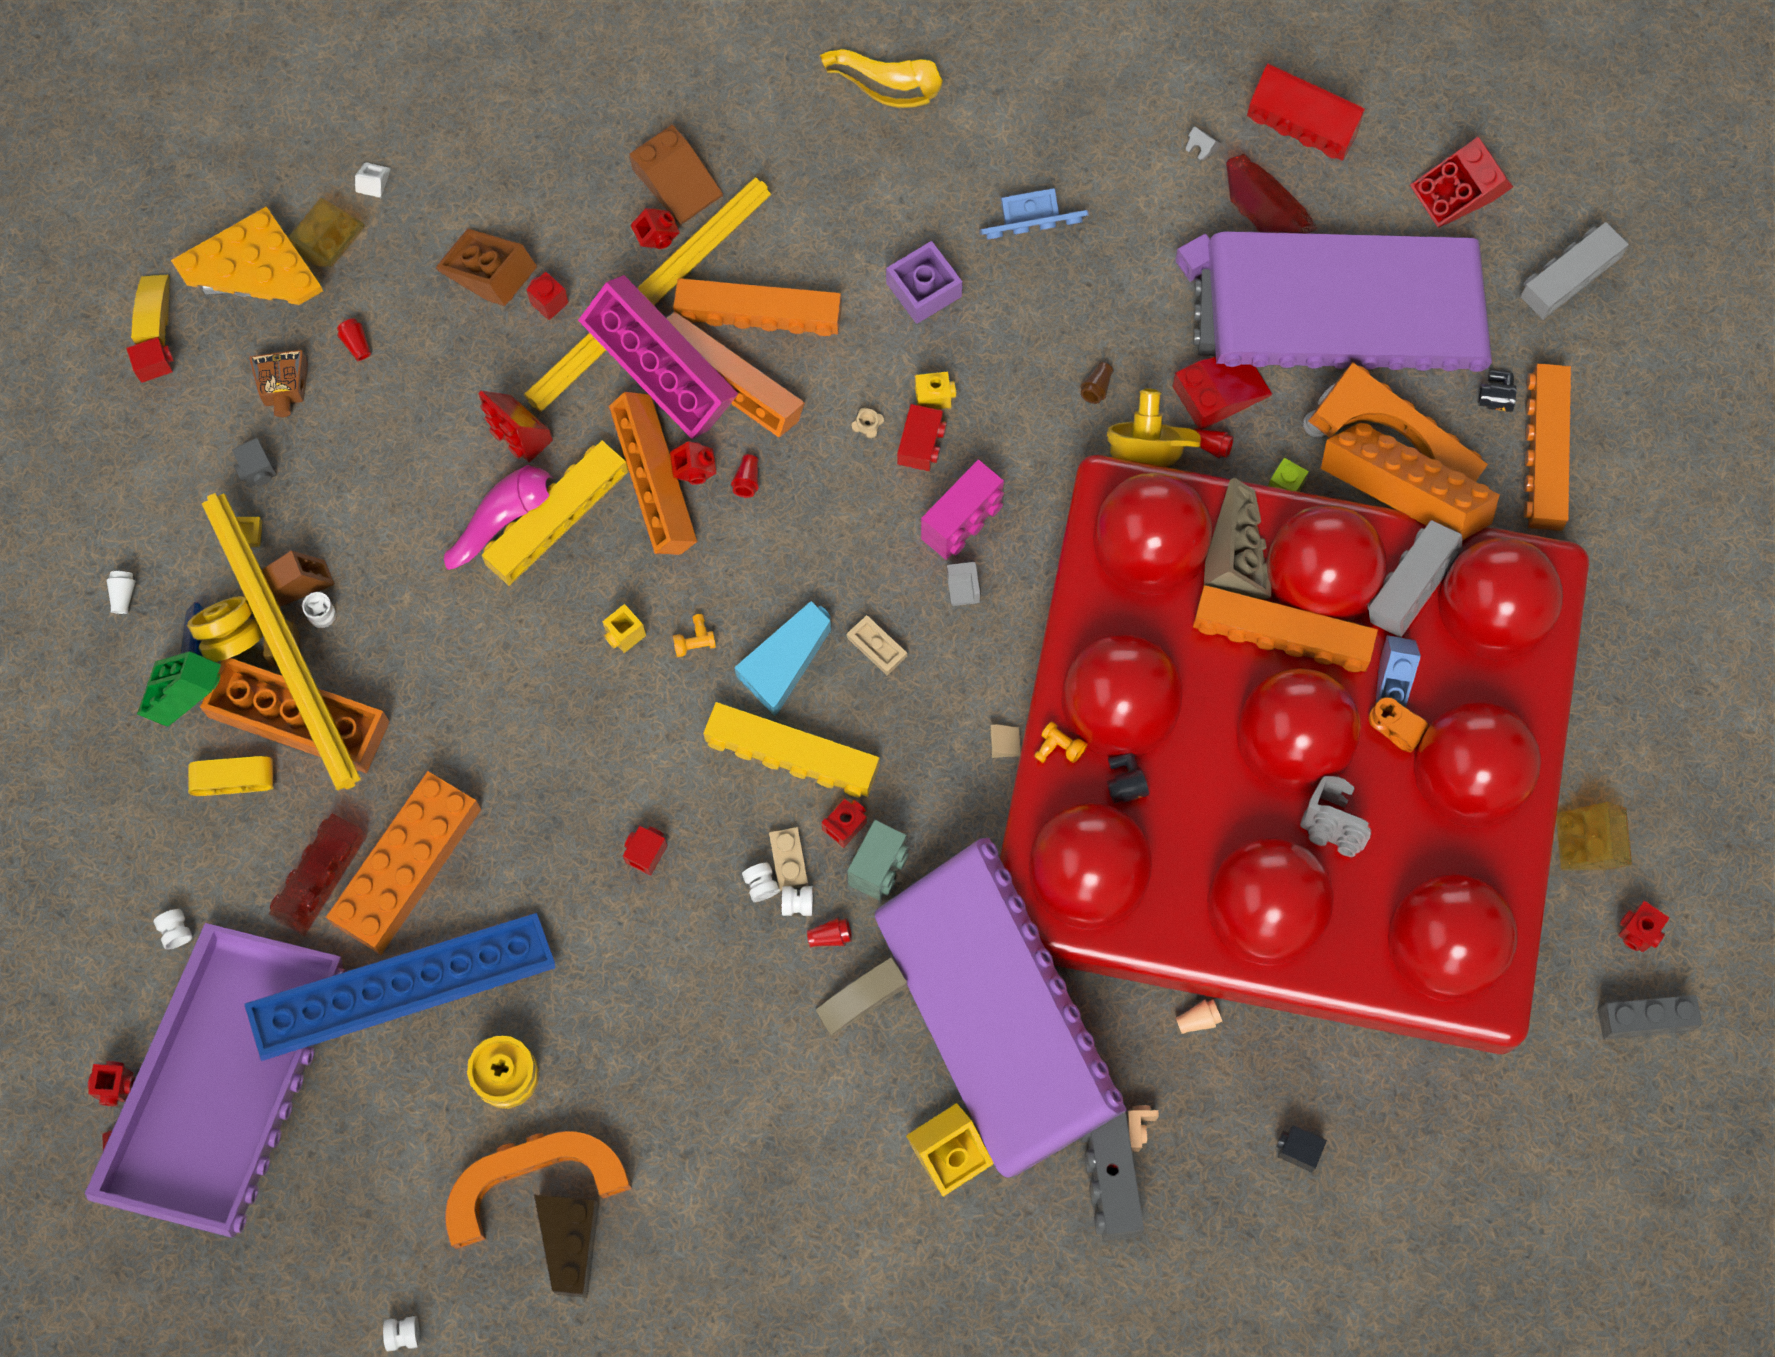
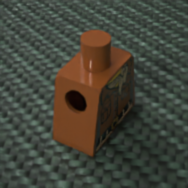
[249,350,308,417]

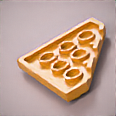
[171,207,323,305]

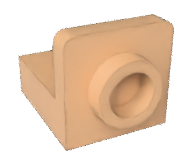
[1126,1105,1159,1152]

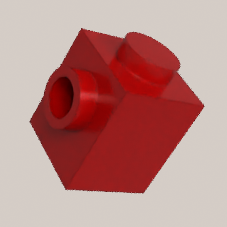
[526,272,569,320]
[126,337,174,383]
[623,825,668,876]

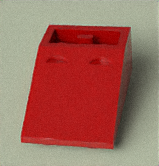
[1410,137,1513,228]
[478,390,553,463]

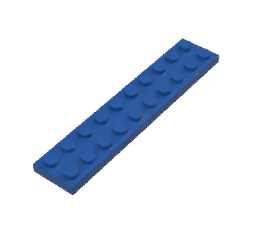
[244,913,555,1061]

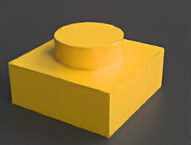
[237,517,263,547]

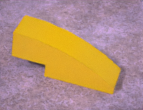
[131,275,170,346]

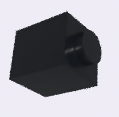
[1276,1125,1327,1173]

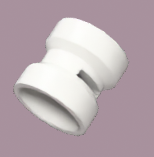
[302,592,336,628]
[742,863,780,902]
[782,886,813,916]
[154,909,193,949]
[383,1316,420,1351]

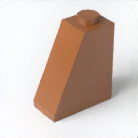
[240,550,334,607]

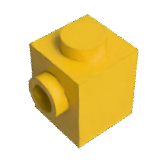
[915,372,956,410]
[602,604,646,653]

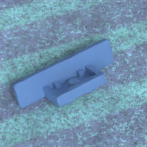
[979,188,1089,239]

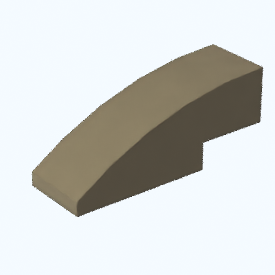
[815,957,907,1036]

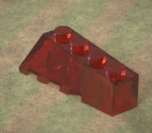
[268,813,367,937]

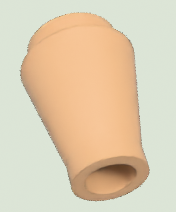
[1175,999,1222,1034]

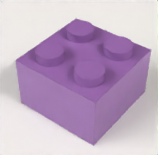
[886,241,962,324]

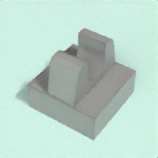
[1186,126,1221,161]

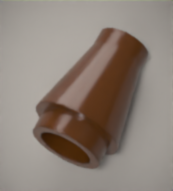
[1080,362,1114,404]

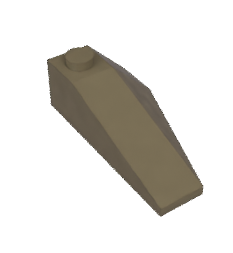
[1204,478,1271,599]

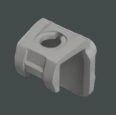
[1300,776,1371,857]

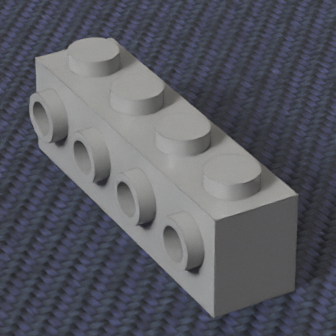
[1521,222,1629,320]
[1368,520,1463,637]

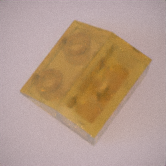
[288,197,365,267]
[1556,801,1632,871]

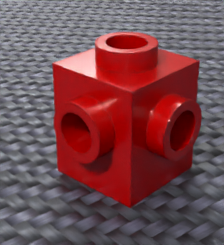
[630,208,680,249]
[670,441,717,485]
[1618,901,1670,953]
[88,1061,135,1107]

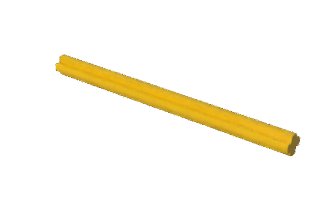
[524,177,771,412]
[202,493,361,791]

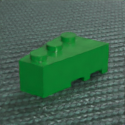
[137,651,221,727]

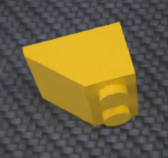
[906,1103,994,1196]

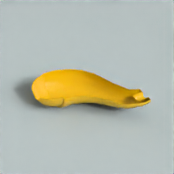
[820,49,943,108]

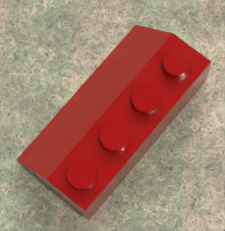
[1247,63,1365,161]

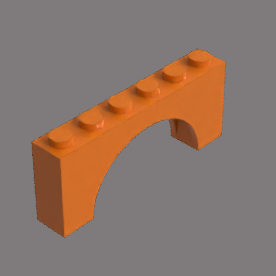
[1308,363,1488,482]

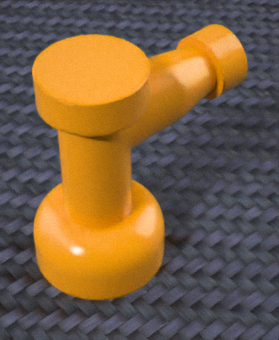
[673,614,716,658]
[1034,722,1087,763]

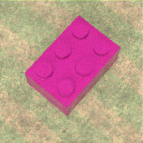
[921,460,1004,560]

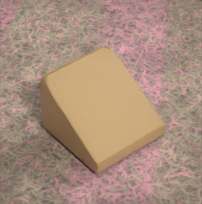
[990,724,1021,758]

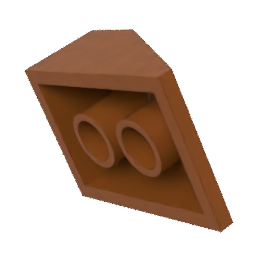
[629,125,723,225]
[435,229,537,306]

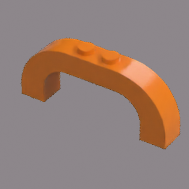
[445,1132,632,1249]

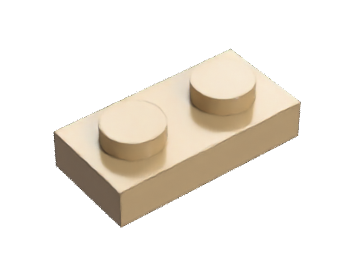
[846,615,907,675]
[769,827,808,891]

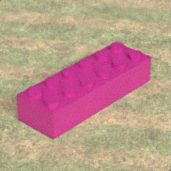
[578,275,738,439]

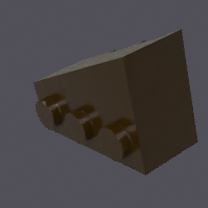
[534,1194,599,1298]

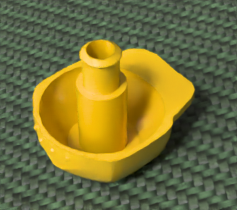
[1107,388,1201,467]

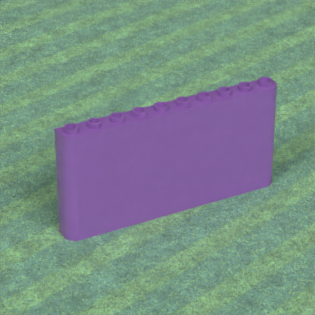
[1208,232,1492,372]
[875,838,1127,1177]
[85,923,346,1238]

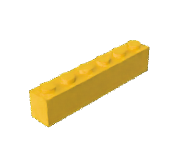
[482,441,628,586]
[703,702,880,798]

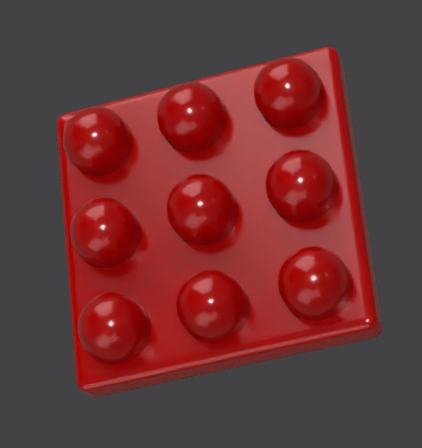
[1000,455,1589,1054]

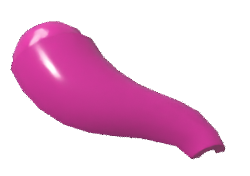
[444,465,553,570]

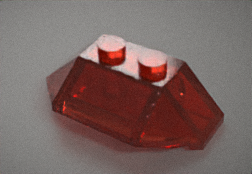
[1226,154,1317,234]

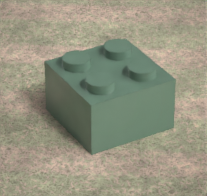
[847,820,909,901]

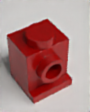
[821,798,867,848]

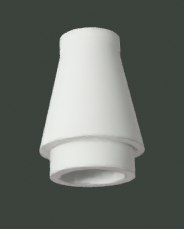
[106,571,136,614]

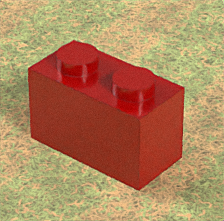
[897,404,947,472]

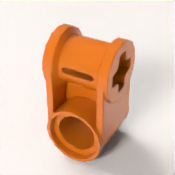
[1369,698,1429,752]

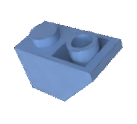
[1376,635,1421,708]

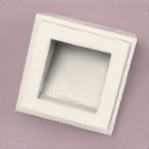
[355,163,390,197]

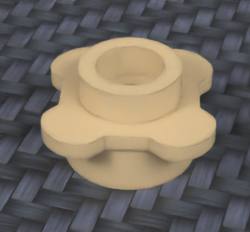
[852,408,884,438]

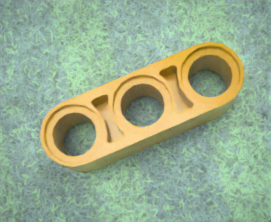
[188,756,273,796]

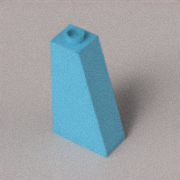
[734,601,831,716]

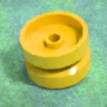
[187,596,263,662]
[467,1036,539,1109]

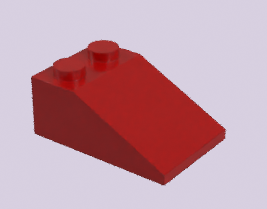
[1172,357,1272,430]

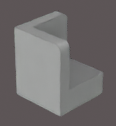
[947,562,980,606]

